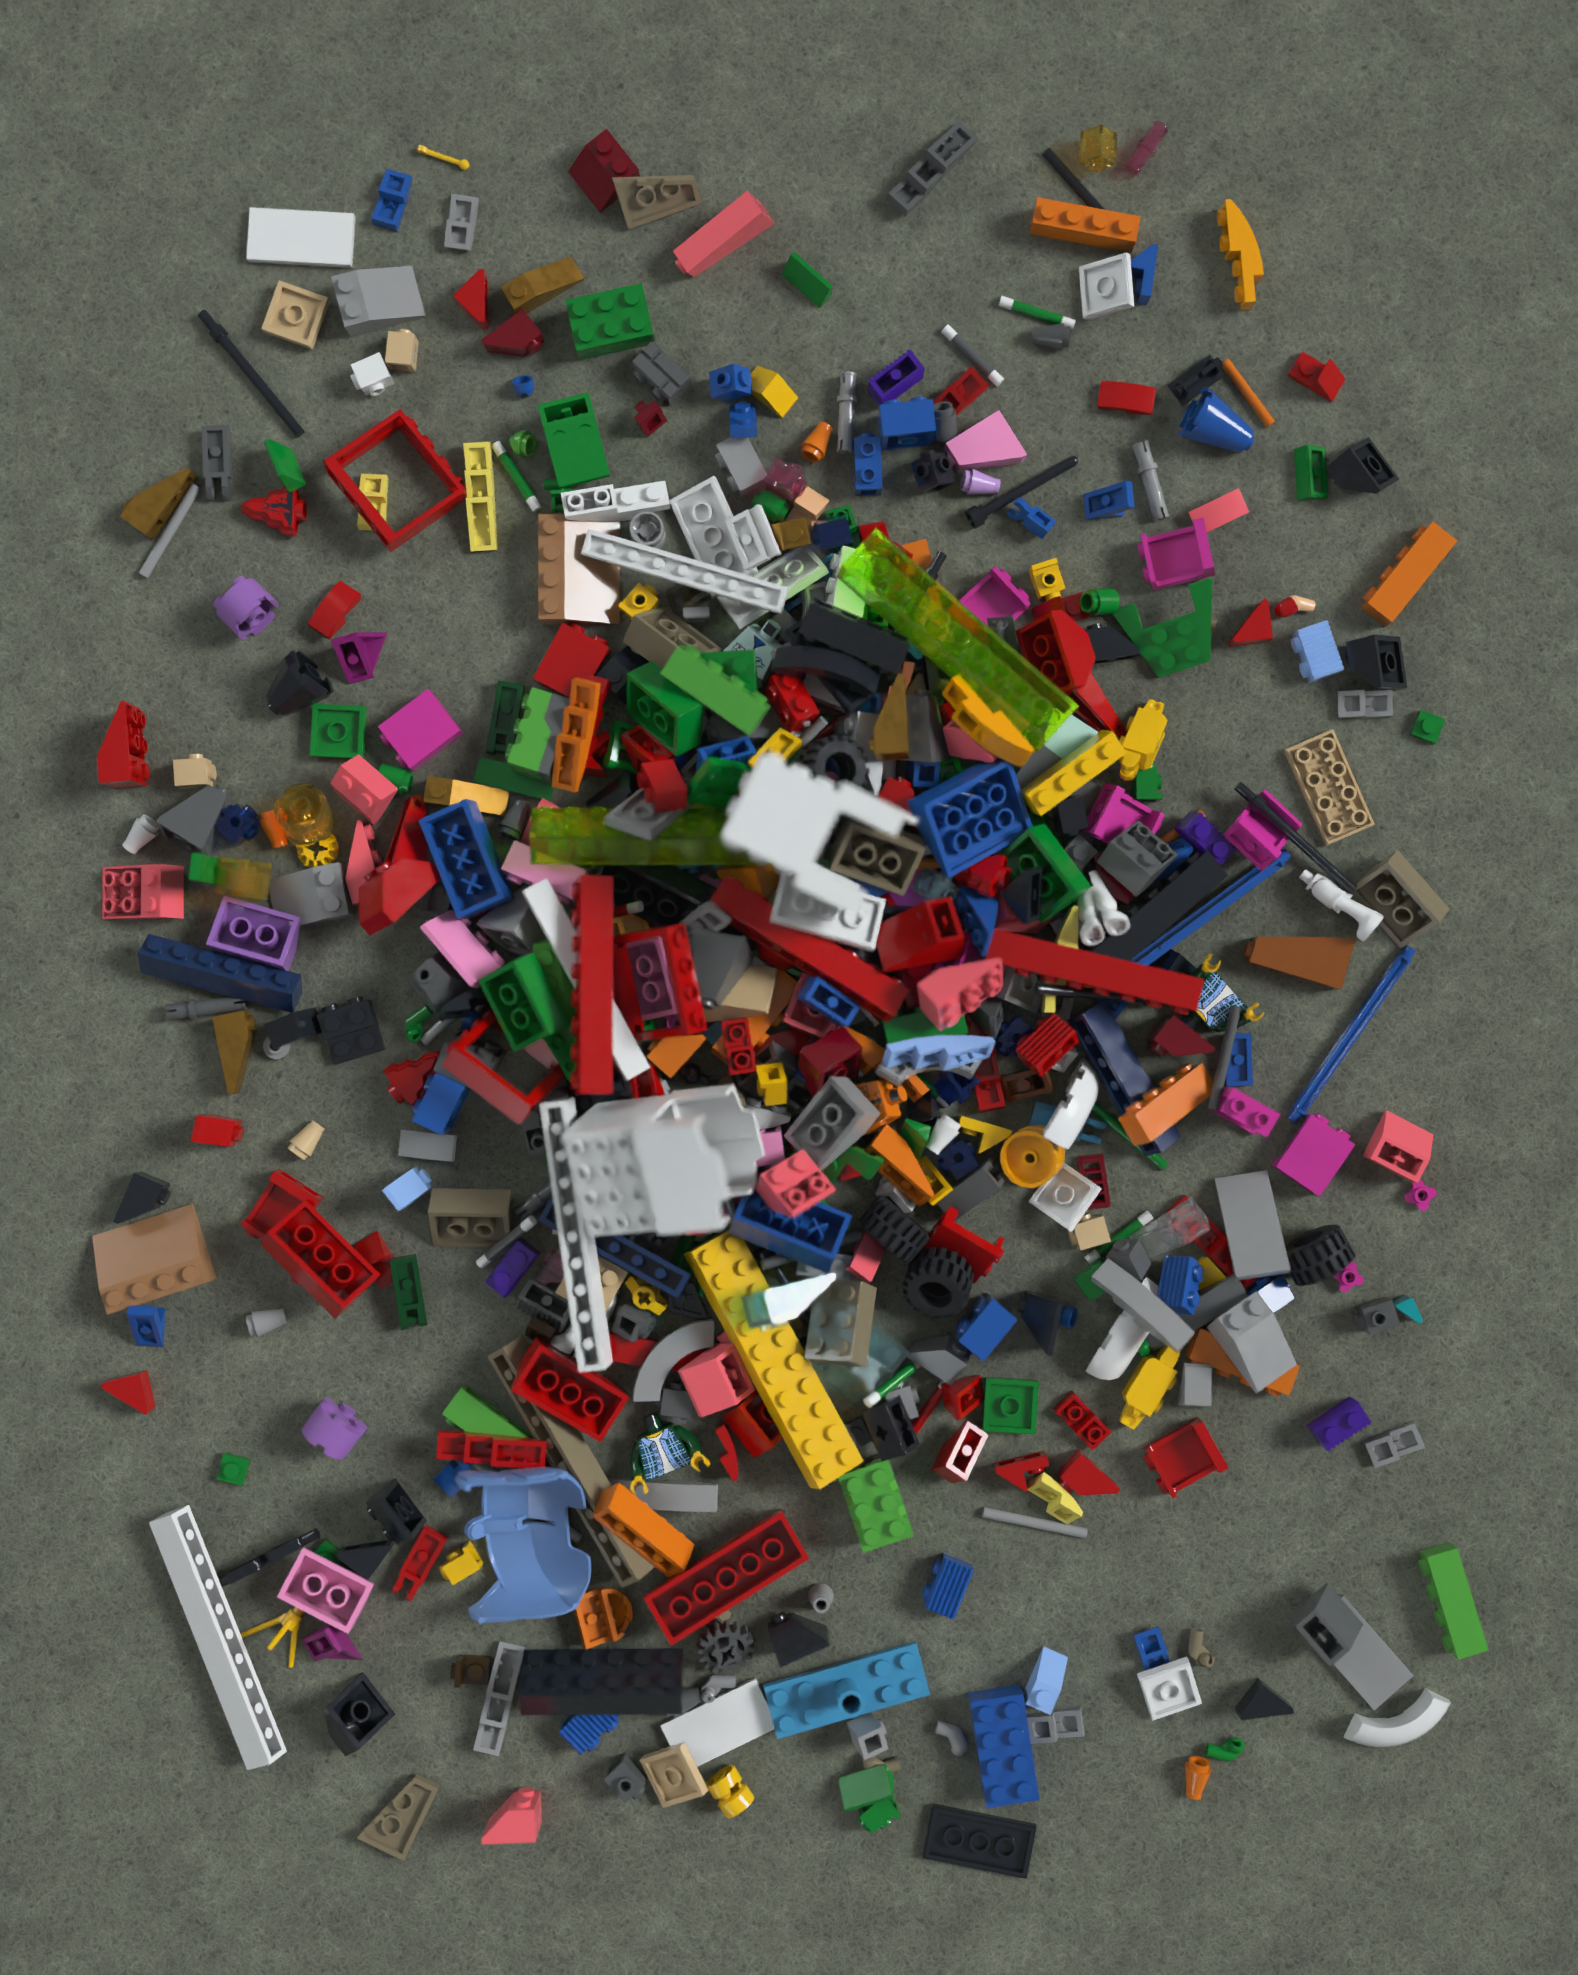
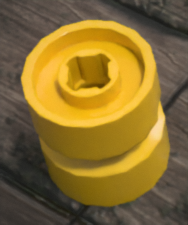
[706,1764,754,1818]

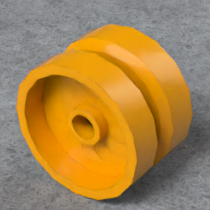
[1000,1124,1065,1188]

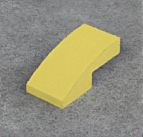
[357,474,388,531]
[1027,1472,1083,1525]

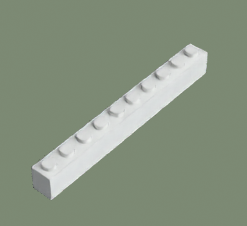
[540,1097,613,1372]
[149,1505,287,1770]

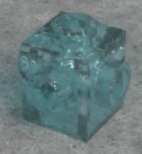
[911,867,959,903]

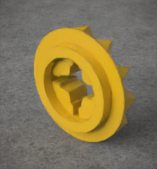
[296,827,339,868]

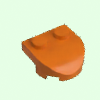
[574,1586,633,1650]

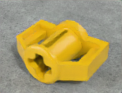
[625,1273,668,1316]

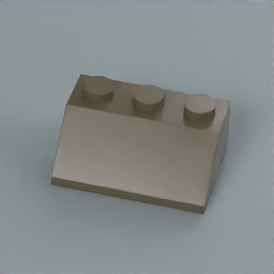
[623,606,723,669]
[1352,850,1449,949]
[428,1188,513,1248]

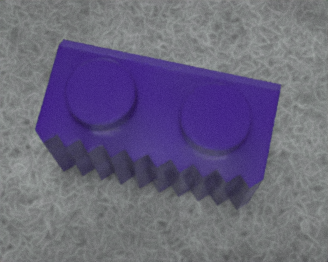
[868,350,925,407]
[1174,811,1235,866]
[486,1238,541,1298]
[1307,1396,1371,1451]

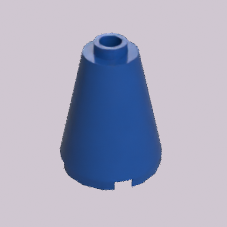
[1178,387,1255,453]

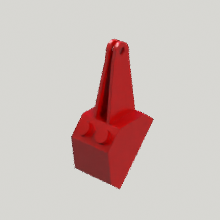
[1016,610,1126,739]
[359,795,441,936]

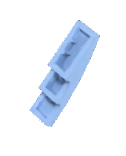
[882,1035,996,1071]

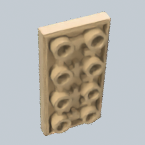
[1284,729,1375,846]

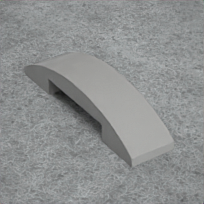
[662,901,732,952]

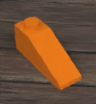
[864,1124,934,1207]

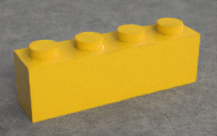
[1021,730,1127,816]

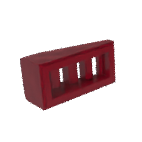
[1076,1153,1111,1210]

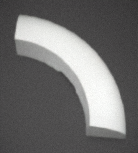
[1042,1057,1099,1149]
[1086,1277,1158,1380]
[1344,1688,1451,1747]

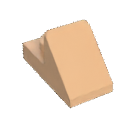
[784,487,830,528]

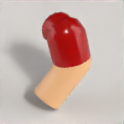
[1274,595,1315,618]

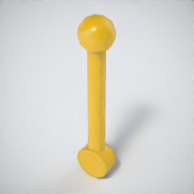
[417,145,469,170]

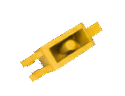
[1119,699,1167,781]
[1119,1345,1181,1430]

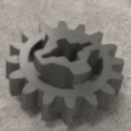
[696,1619,755,1674]

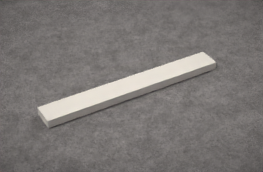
[581,528,789,614]
[522,878,650,1081]

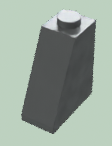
[937,1151,1008,1221]

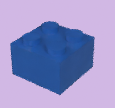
[878,397,936,451]
[412,1072,471,1135]
[955,1293,1017,1361]

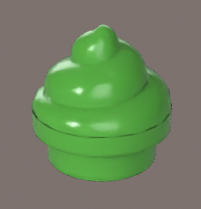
[509,430,537,457]

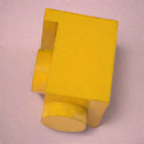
[1029,558,1066,601]
[618,582,660,620]
[756,1062,787,1106]
[439,1541,483,1586]

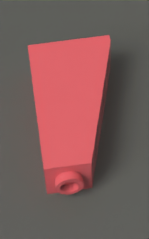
[673,190,775,277]

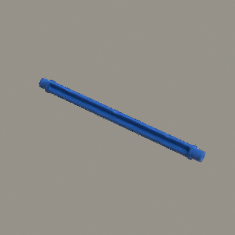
[1130,849,1291,966]
[1287,945,1416,1124]

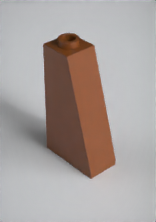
[1243,936,1356,990]

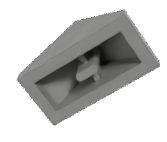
[1177,1363,1212,1408]

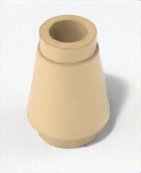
[288,1120,325,1160]

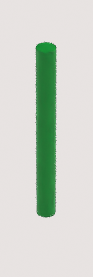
[1091,1101,1168,1171]

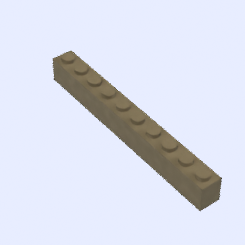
[487,1335,654,1588]

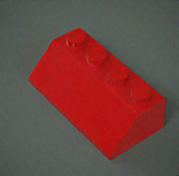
[260,1200,381,1319]
[510,1337,629,1442]

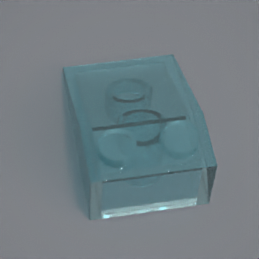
[742,1273,836,1332]
[819,1321,910,1410]

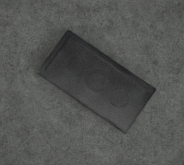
[922,1803,1037,1879]

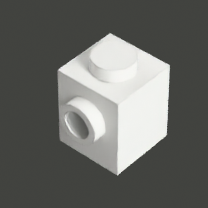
[350,352,394,396]

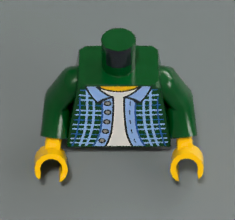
[1181,953,1265,1032]
[630,1412,710,1496]

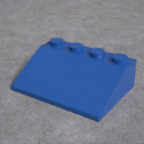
[907,757,1032,878]

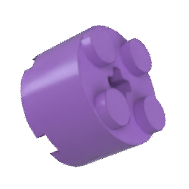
[213,576,279,640]
[302,1397,367,1460]

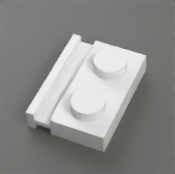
[725,504,781,571]

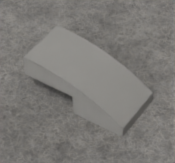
[444,194,479,251]
[1338,690,1393,718]
[398,1129,457,1162]
[1364,1421,1425,1468]
[1027,1706,1085,1744]

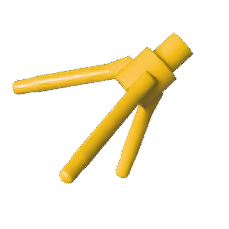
[240,1607,305,1668]

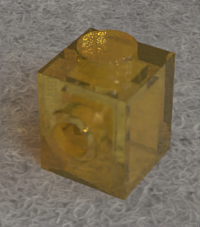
[1079,124,1117,172]

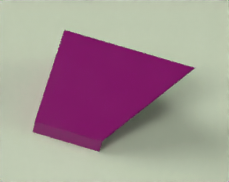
[331,632,388,684]
[301,1623,363,1662]

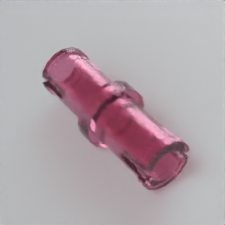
[1125,121,1168,176]

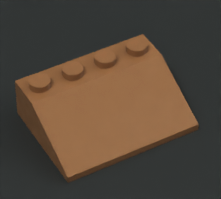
[538,514,620,625]
[92,1204,217,1315]

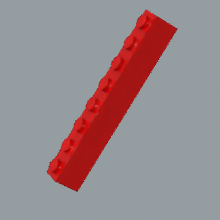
[571,875,613,1095]
[710,876,909,1023]
[983,929,1204,1015]

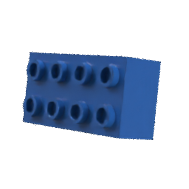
[419,799,515,919]
[729,1177,852,1274]

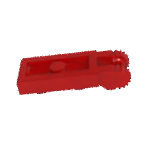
[392,1525,449,1602]

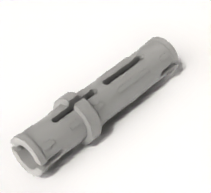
[837,371,858,454]
[1132,441,1170,522]

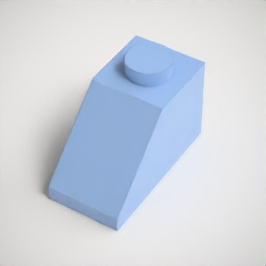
[382,1167,433,1211]
[1023,1646,1068,1715]

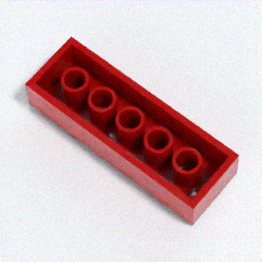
[644,1509,809,1646]

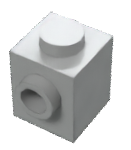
[885,1382,920,1419]
[846,1712,888,1760]

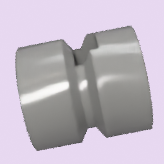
[630,511,666,549]

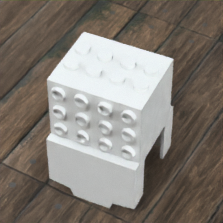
[721,751,918,920]
[561,1084,765,1236]

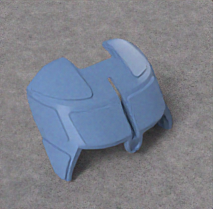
[455,1467,591,1624]

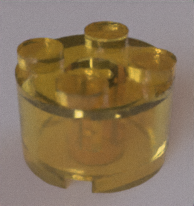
[273,783,335,845]
[215,856,273,900]

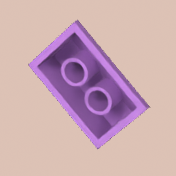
[206,896,301,971]

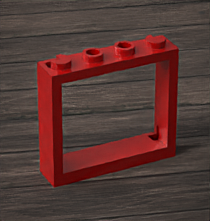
[324,409,466,553]
[613,923,707,1041]
[442,1007,565,1125]

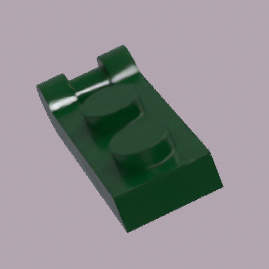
[486,680,525,756]
[390,1254,427,1330]

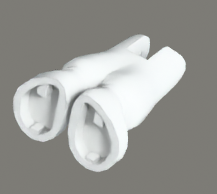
[1076,870,1130,946]

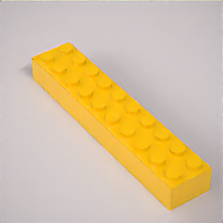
[684,1228,863,1489]

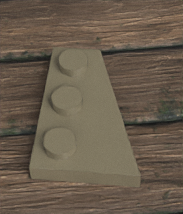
[612,175,702,229]
[357,1774,440,1861]

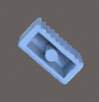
[1291,620,1344,683]

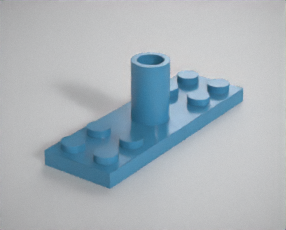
[763,1641,930,1739]

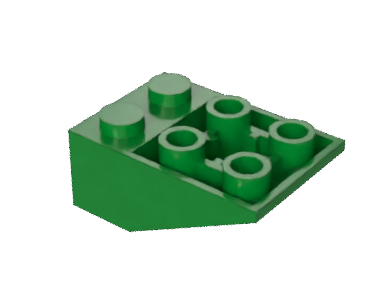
[538,392,610,489]

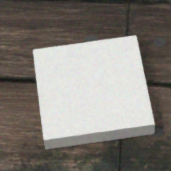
[1079,252,1134,320]
[1028,1163,1102,1232]
[1137,1657,1202,1721]

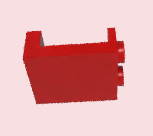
[533,623,611,699]
[240,1169,324,1239]
[922,1206,1004,1284]
[1143,1417,1228,1498]

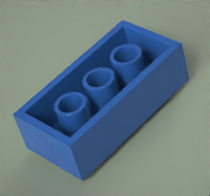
[968,1684,1040,1808]

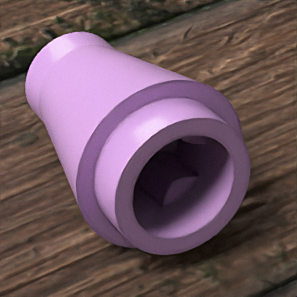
[960,468,1000,495]

